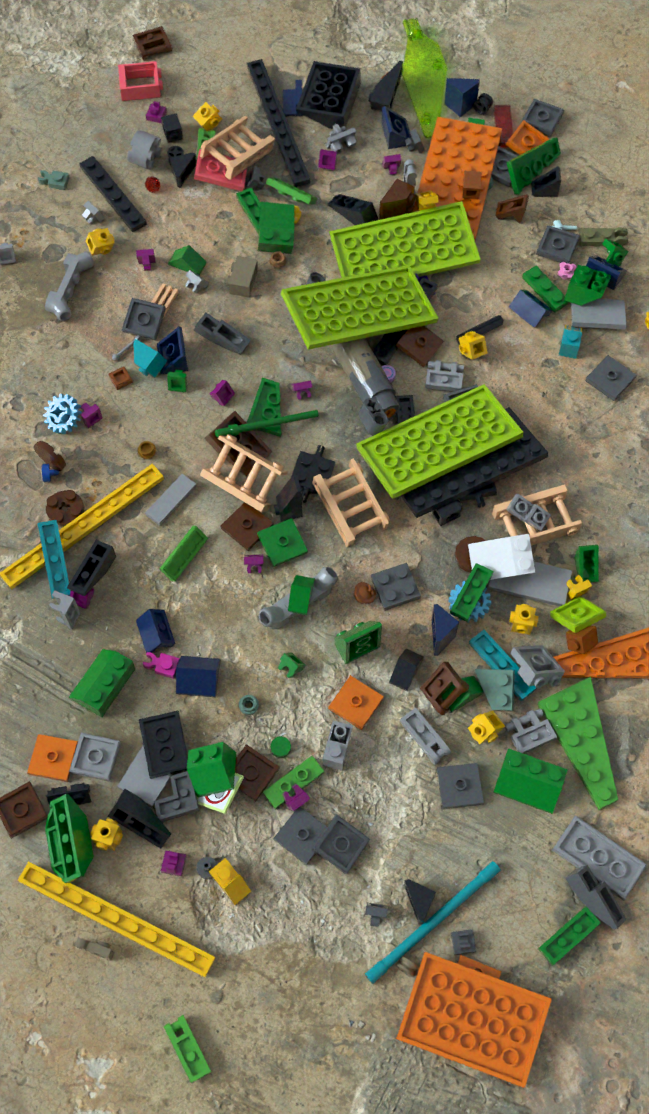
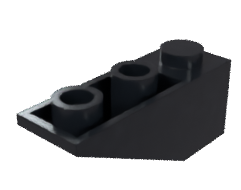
[328,194,379,225]

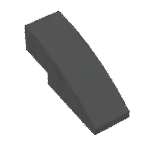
[194,312,251,354]
[565,864,627,930]

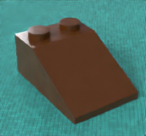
[205,411,272,476]

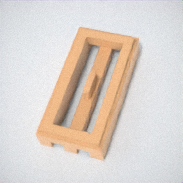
[151,283,179,318]

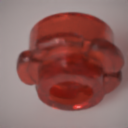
[145,176,161,193]

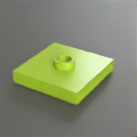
[550,596,606,633]

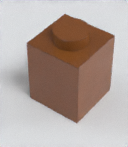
[462,171,482,199]
[566,625,598,654]

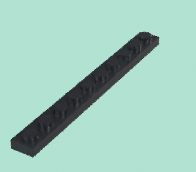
[247,59,311,187]

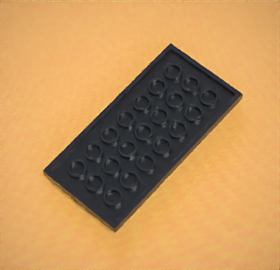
[401,407,548,518]

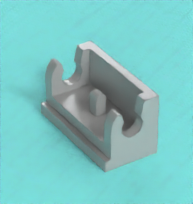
[50,590,80,630]

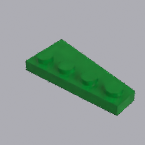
[507,138,561,195]

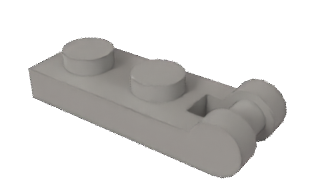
[403,160,417,194]
[400,708,451,765]

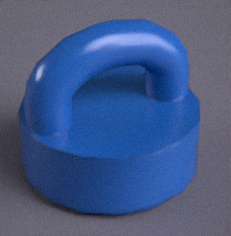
[42,464,59,482]

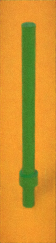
[215,410,319,437]

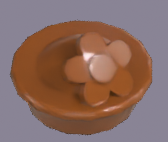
[354,582,376,604]

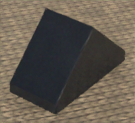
[170,152,196,188]
[531,166,561,197]
[389,649,424,691]
[404,879,436,925]

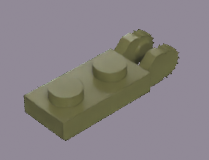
[579,227,629,246]

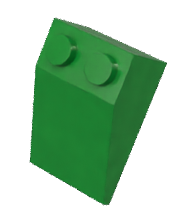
[258,202,294,254]
[335,621,382,664]

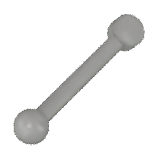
[112,335,142,361]

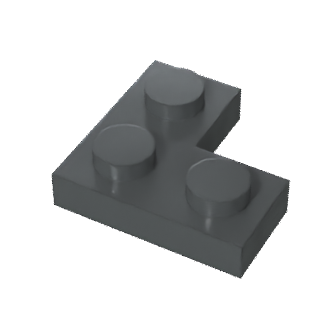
[154,771,200,822]

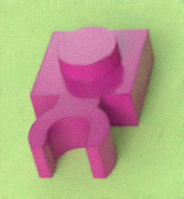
[143,652,180,679]

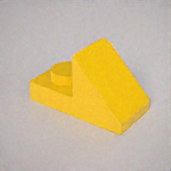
[415,191,439,211]
[209,858,252,905]

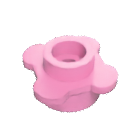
[558,262,577,279]

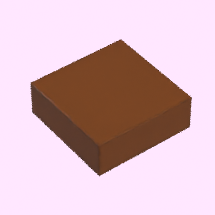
[108,366,133,390]

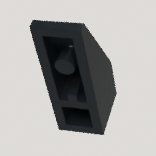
[368,61,404,111]
[273,474,303,522]
[67,539,116,597]
[107,788,171,849]

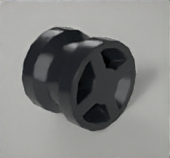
[473,93,494,115]
[167,146,184,166]

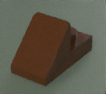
[495,194,529,223]

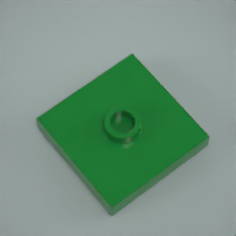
[257,518,308,567]

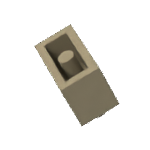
[226,256,258,298]

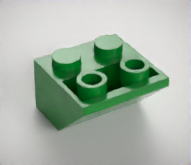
[564,265,612,306]

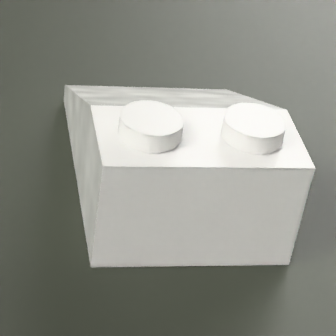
[468,534,535,580]

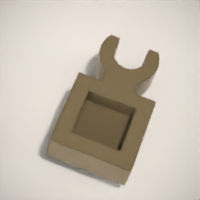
[75,937,114,961]

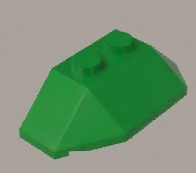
[45,794,94,883]

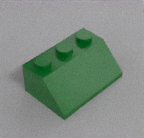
[69,649,136,717]
[493,748,568,814]

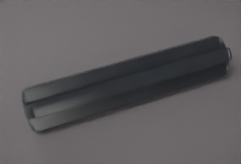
[456,315,504,344]

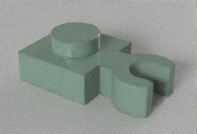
[38,170,70,190]

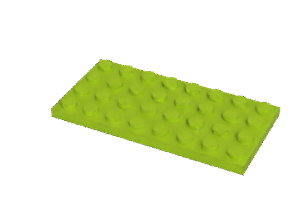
[329,201,481,278]
[281,265,439,350]
[356,384,524,499]

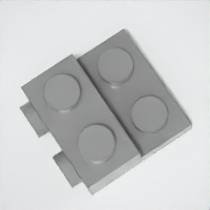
[510,645,565,688]

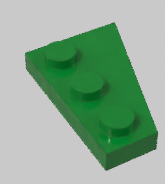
[247,377,282,437]

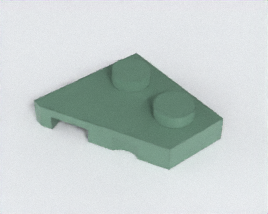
[475,669,515,711]

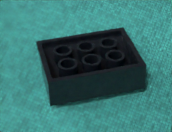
[296,61,361,129]

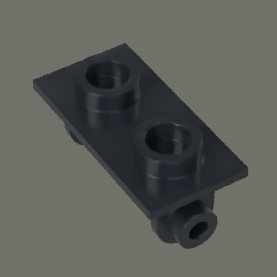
[46,782,92,809]

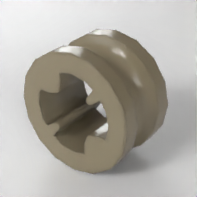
[397,957,419,978]

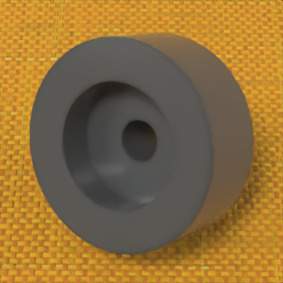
[197,857,217,880]

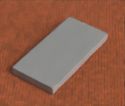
[488,562,572,607]
[552,815,647,900]

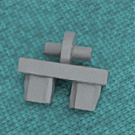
[325,124,357,153]

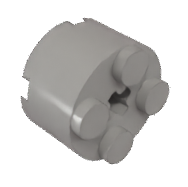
[127,130,161,170]

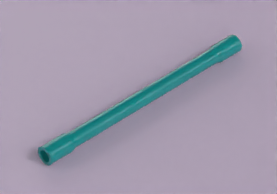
[365,861,501,984]

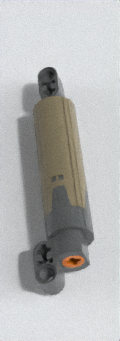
[306,272,400,436]

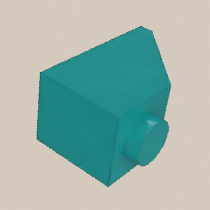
[559,325,582,359]
[133,339,167,378]

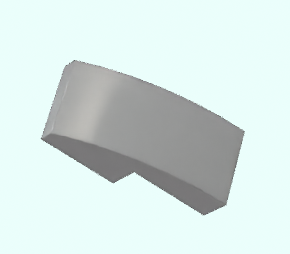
[506,494,551,531]

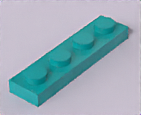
[37,520,70,599]
[469,630,537,702]

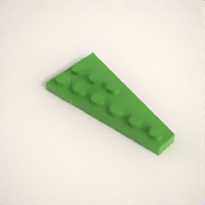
[538,677,618,810]

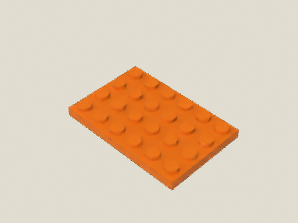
[396,952,552,1088]

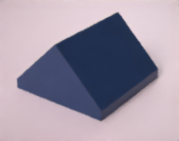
[444,78,480,117]
[381,106,412,149]
[586,255,627,290]
[157,326,188,375]
[431,604,459,656]
[176,656,221,698]

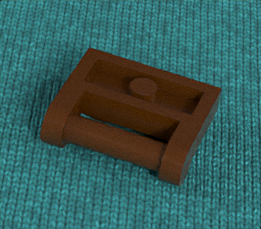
[133,26,172,60]
[420,662,469,715]

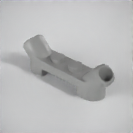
[45,251,94,321]
[258,567,338,629]

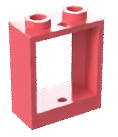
[118,61,163,101]

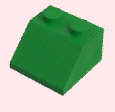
[187,742,236,798]

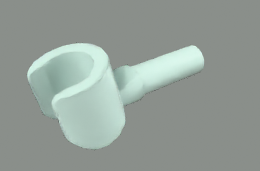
[552,220,577,230]

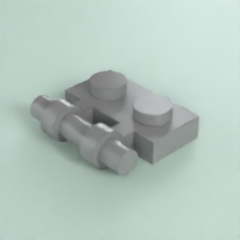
[425,360,464,391]
[505,709,557,754]

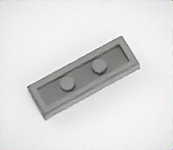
[145,474,197,526]

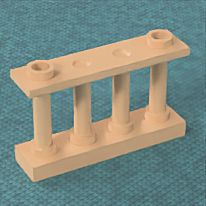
[200,116,275,180]
[200,434,288,512]
[312,458,389,547]
[492,484,582,546]

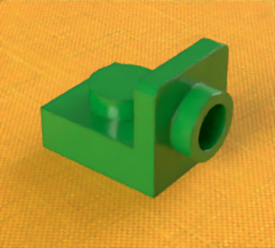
[602,238,629,266]

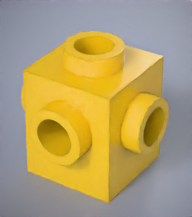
[193,102,222,131]
[86,228,115,256]
[459,331,488,359]
[509,604,538,635]
[468,711,505,744]
[90,818,123,851]

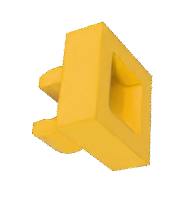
[566,575,592,600]

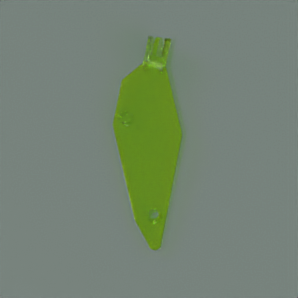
[402,18,447,138]

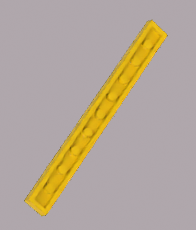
[0,464,164,590]
[17,861,216,978]

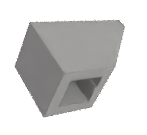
[323,721,353,771]

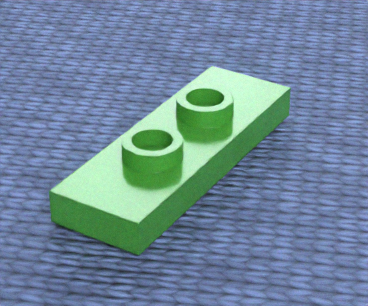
[266,177,317,204]
[159,526,208,582]
[263,756,324,810]

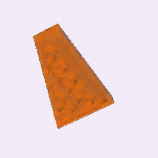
[553,628,649,679]

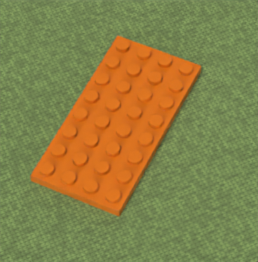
[413,117,502,241]

